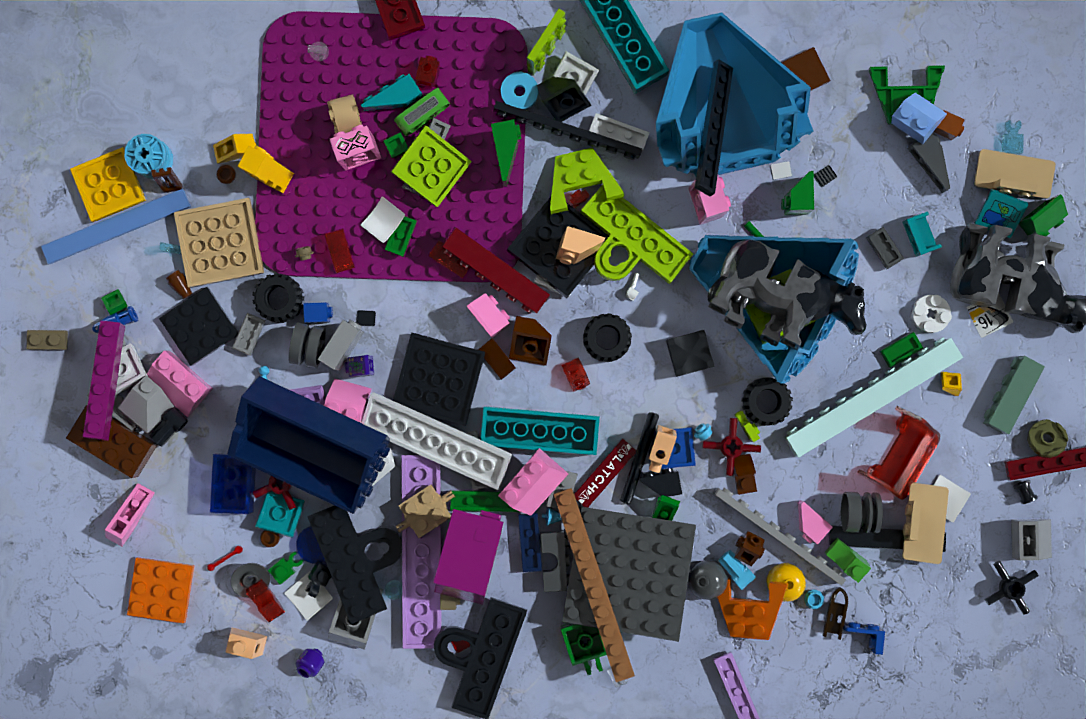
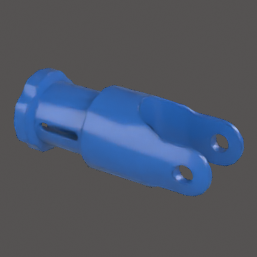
[92,306,139,333]

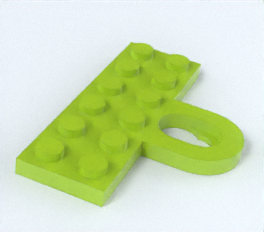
[580,184,693,284]

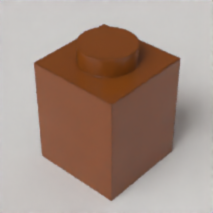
[933,110,965,140]

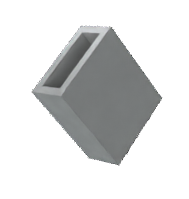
[318,319,364,371]

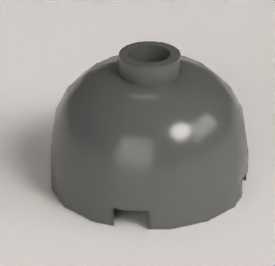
[688,561,728,600]

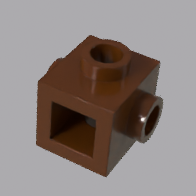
[734,531,765,567]

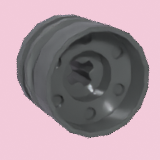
[841,492,883,533]

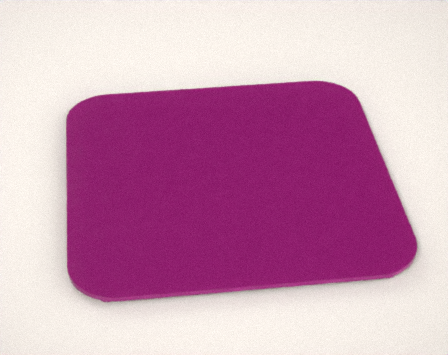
[255,11,528,283]

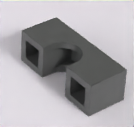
[541,531,570,592]

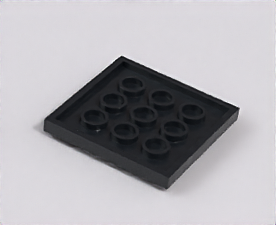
[507,197,609,298]
[393,332,486,426]

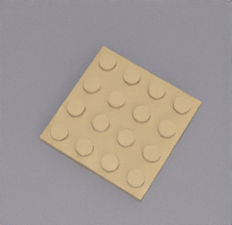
[174,198,264,288]

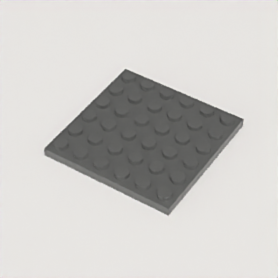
[562,507,696,642]

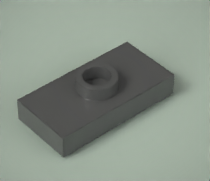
[866,227,904,270]

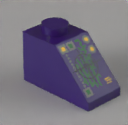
[345,355,374,377]

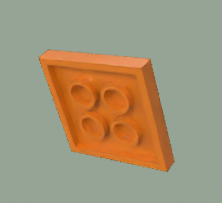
[127,557,194,623]

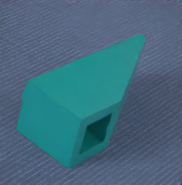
[361,74,423,111]

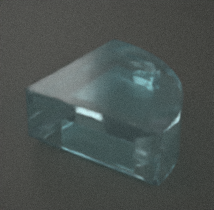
[159,242,182,255]

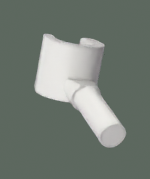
[626,273,639,301]

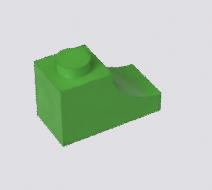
[825,538,871,583]

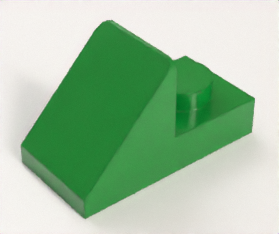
[651,495,680,521]

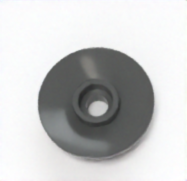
[231,563,270,598]

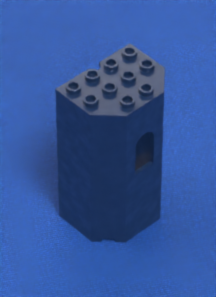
[227,376,390,514]

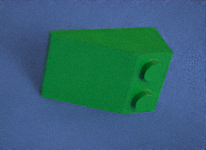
[491,119,521,187]

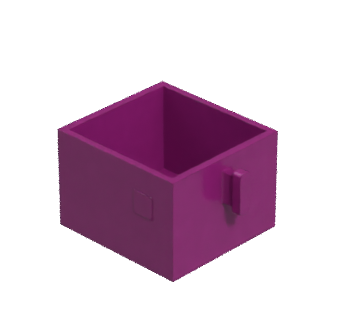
[434,509,504,605]

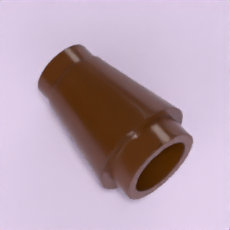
[166,270,192,299]

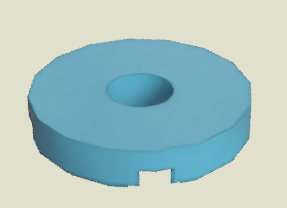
[501,72,539,110]

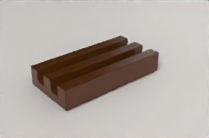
[151,167,182,192]

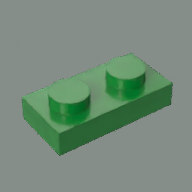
[385,216,417,257]

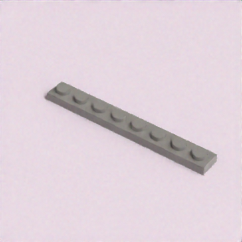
[713,487,846,586]

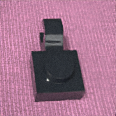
[305,560,331,598]

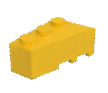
[238,146,294,193]

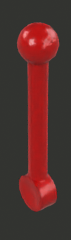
[207,546,243,571]

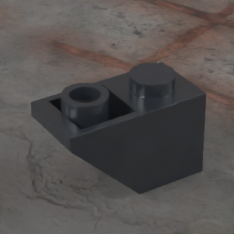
[639,468,682,497]

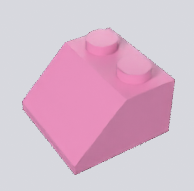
[467,293,510,338]
[324,378,372,423]

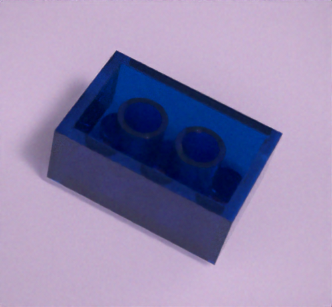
[210,453,256,514]

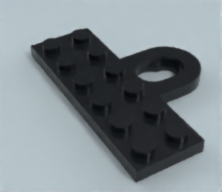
[307,505,402,625]
[434,597,528,719]

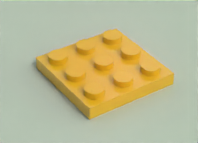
[70,147,146,222]

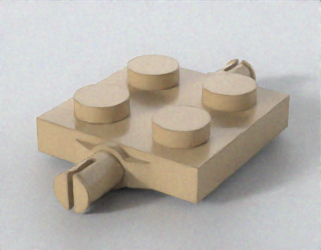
[396,485,455,538]

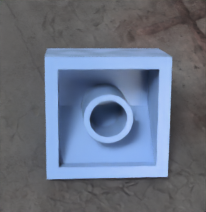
[891,93,947,144]

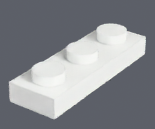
[589,113,650,152]

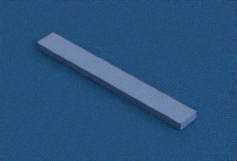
[41,189,191,264]

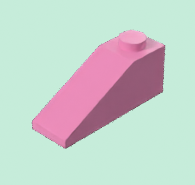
[105,483,155,547]

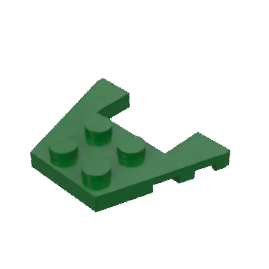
[869,65,945,125]

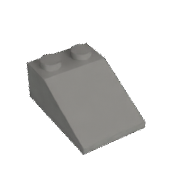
[328,588,383,650]

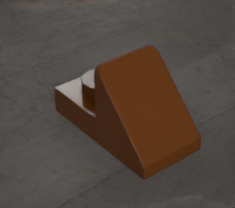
[734,454,757,495]

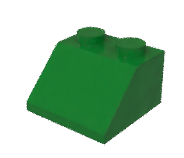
[781,171,814,215]
[1019,194,1068,236]

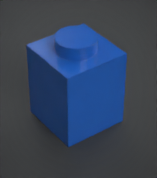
[303,302,333,324]

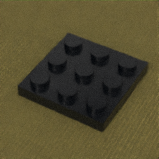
[159,287,239,366]

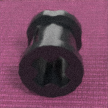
[1013,480,1038,504]

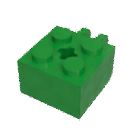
[561,623,607,675]

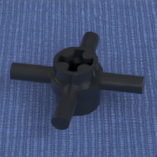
[985,561,1039,615]

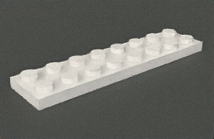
[361,392,512,490]

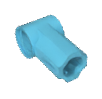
[718,550,756,590]

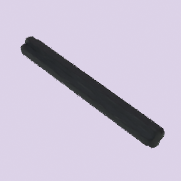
[620,412,659,504]

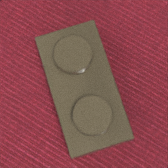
[27,330,68,350]

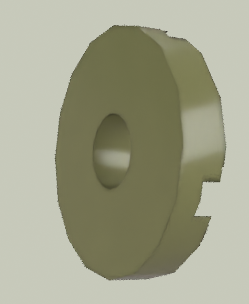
[1027,419,1068,458]

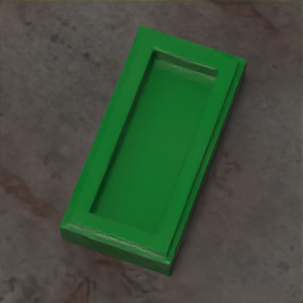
[880,332,924,368]

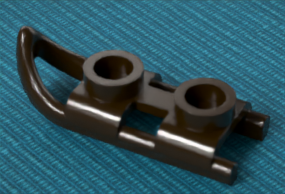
[822,587,849,640]

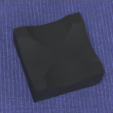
[666,330,715,377]

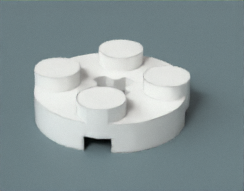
[911,295,952,333]

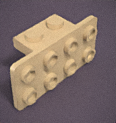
[974,149,1056,199]
[902,483,949,564]

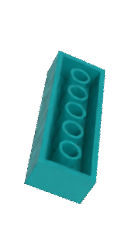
[579,0,669,94]
[481,406,600,455]

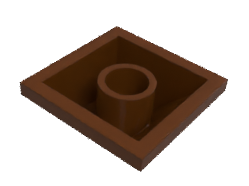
[509,316,552,366]

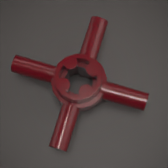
[702,418,761,476]
[253,476,296,510]

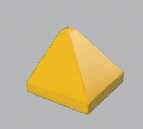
[941,372,962,396]

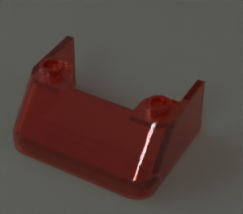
[858,406,941,500]

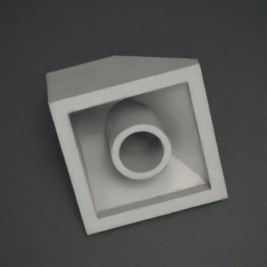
[118,376,174,434]

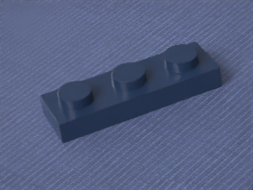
[518,513,542,573]

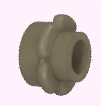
[295,246,314,261]

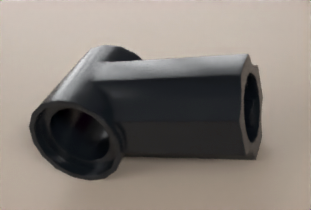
[149,407,189,447]

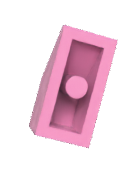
[798,500,833,545]

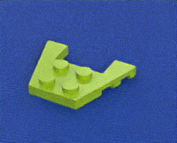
[550,148,624,214]

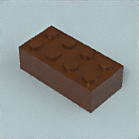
[66,405,158,478]

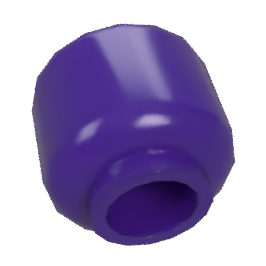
[295,648,325,678]

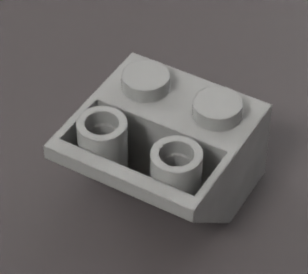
[1011,519,1052,560]

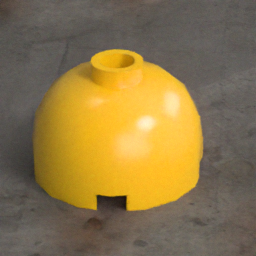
[766,563,806,602]

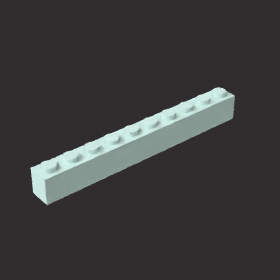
[783,337,963,458]

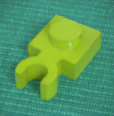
[734,410,760,442]

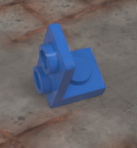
[843,622,885,655]

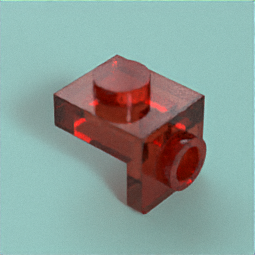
[561,357,590,392]

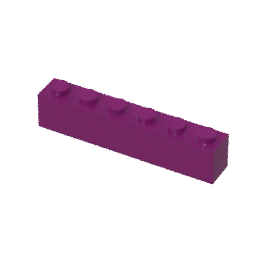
[83,320,125,441]

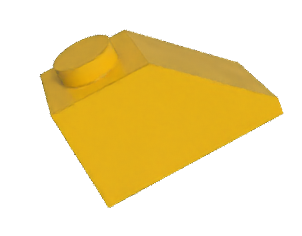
[213,134,256,163]

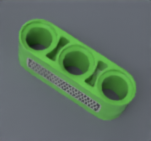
[394,88,450,136]

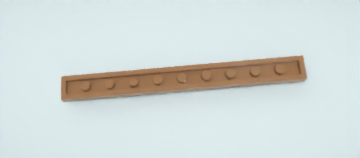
[554,488,635,683]

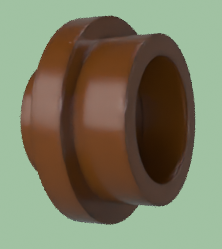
[216,165,236,184]
[260,530,280,547]

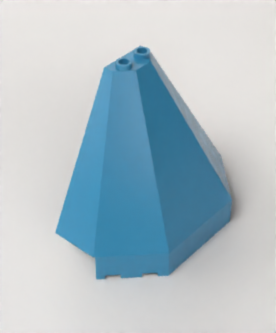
[656,12,814,177]

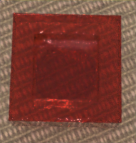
[569,189,590,208]

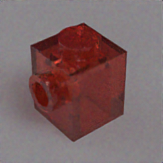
[415,56,441,88]

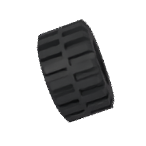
[252,273,304,323]
[583,313,632,362]
[741,377,793,426]

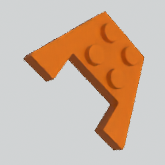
[718,578,788,640]

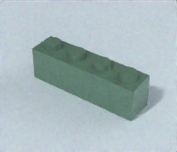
[983,355,1045,434]

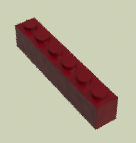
[441,227,550,314]

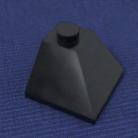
[537,76,592,122]

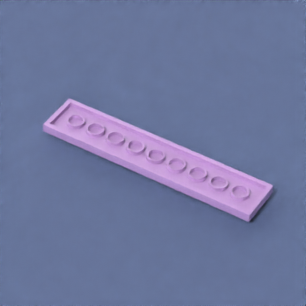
[402,455,442,649]

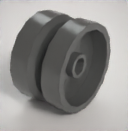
[289,322,326,368]

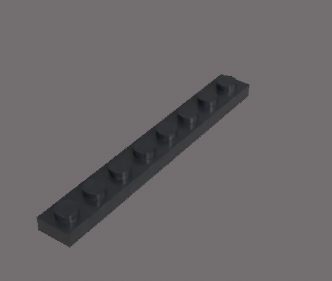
[695,59,733,197]
[493,101,642,160]

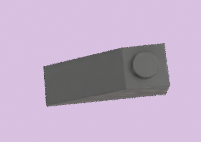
[907,133,950,193]

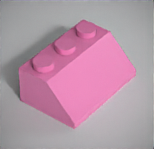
[147,350,213,417]
[498,448,568,515]

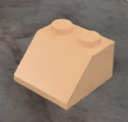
[556,226,605,265]

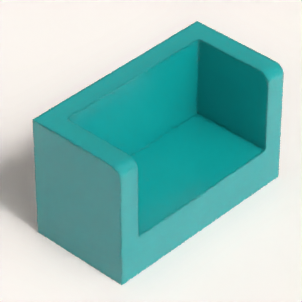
[902,211,942,257]

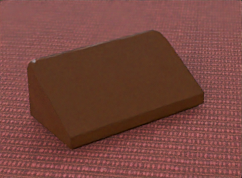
[478,338,516,380]

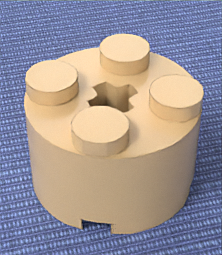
[327,94,362,134]

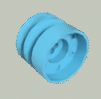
[124,134,173,179]

